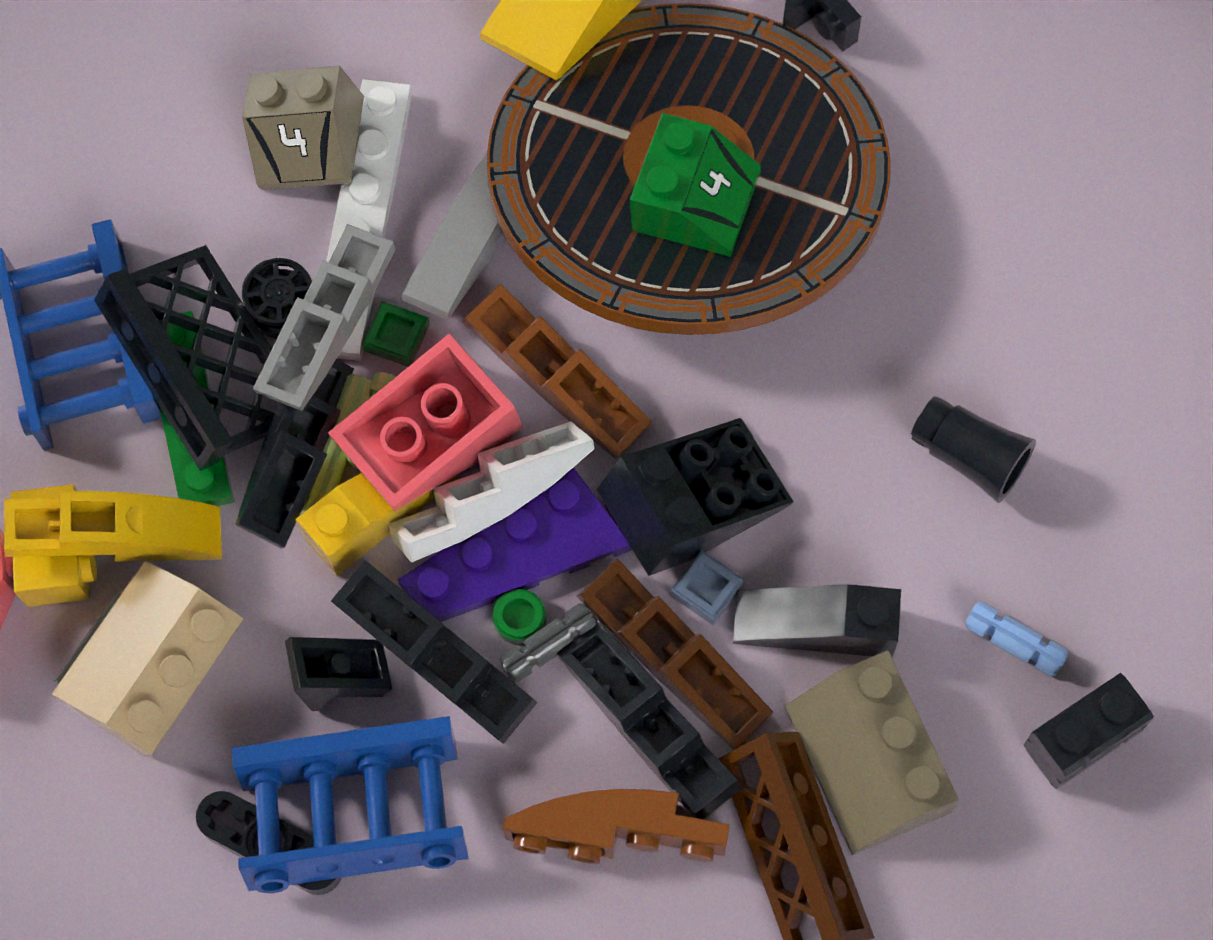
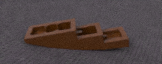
[576,558,773,750]

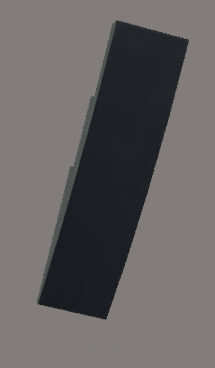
[235,359,354,549]
[331,560,538,744]
[557,621,741,820]

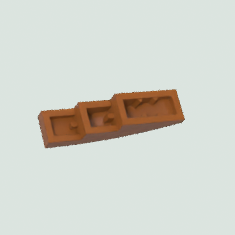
[462,283,652,459]

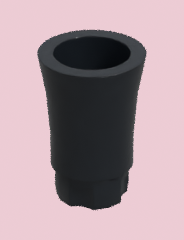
[911,396,1036,503]

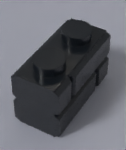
[1024,672,1154,789]

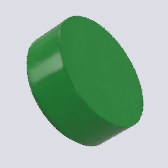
[492,589,546,645]

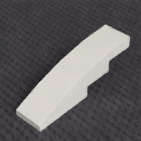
[389,421,595,562]

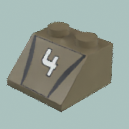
[242,66,364,190]

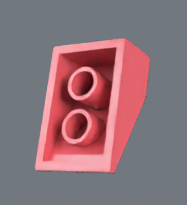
[328,334,523,511]

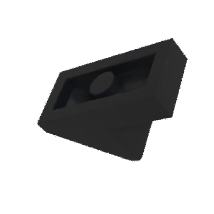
[782,0,862,52]
[285,637,393,711]

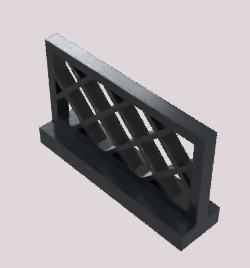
[94,245,275,471]

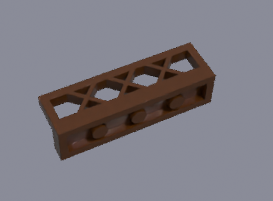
[718,731,875,940]

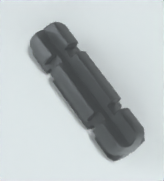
[500,603,597,682]

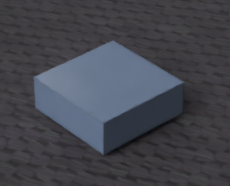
[670,550,744,625]

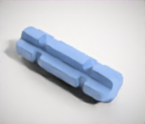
[965,601,1068,676]

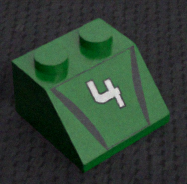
[630,113,761,257]

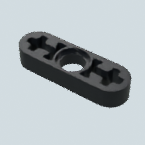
[196,791,342,895]

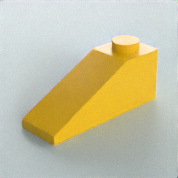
[296,473,458,576]

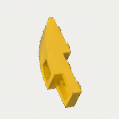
[4,490,222,562]

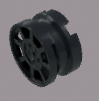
[242,258,312,339]

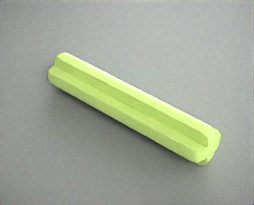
[301,374,372,513]

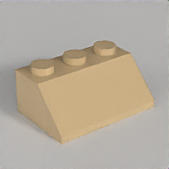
[51,561,244,755]

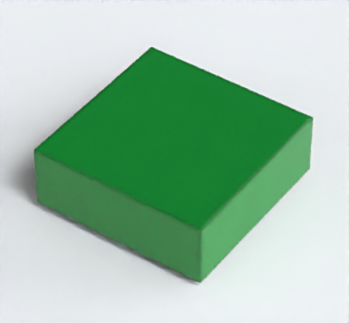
[362,301,430,367]

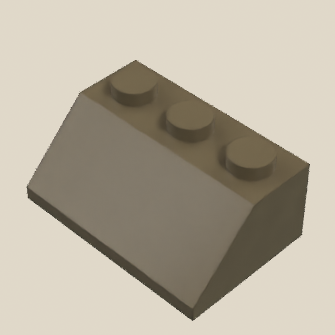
[785,650,959,855]

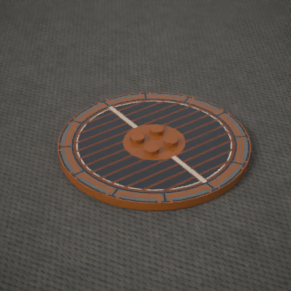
[487,3,891,335]

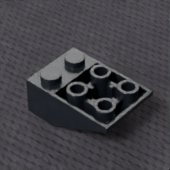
[596,418,794,576]

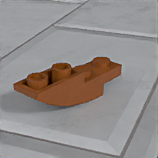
[503,789,730,864]

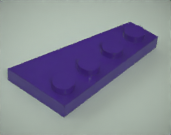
[398,467,632,622]

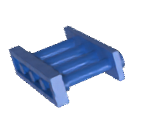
[0,219,162,451]
[232,716,469,894]

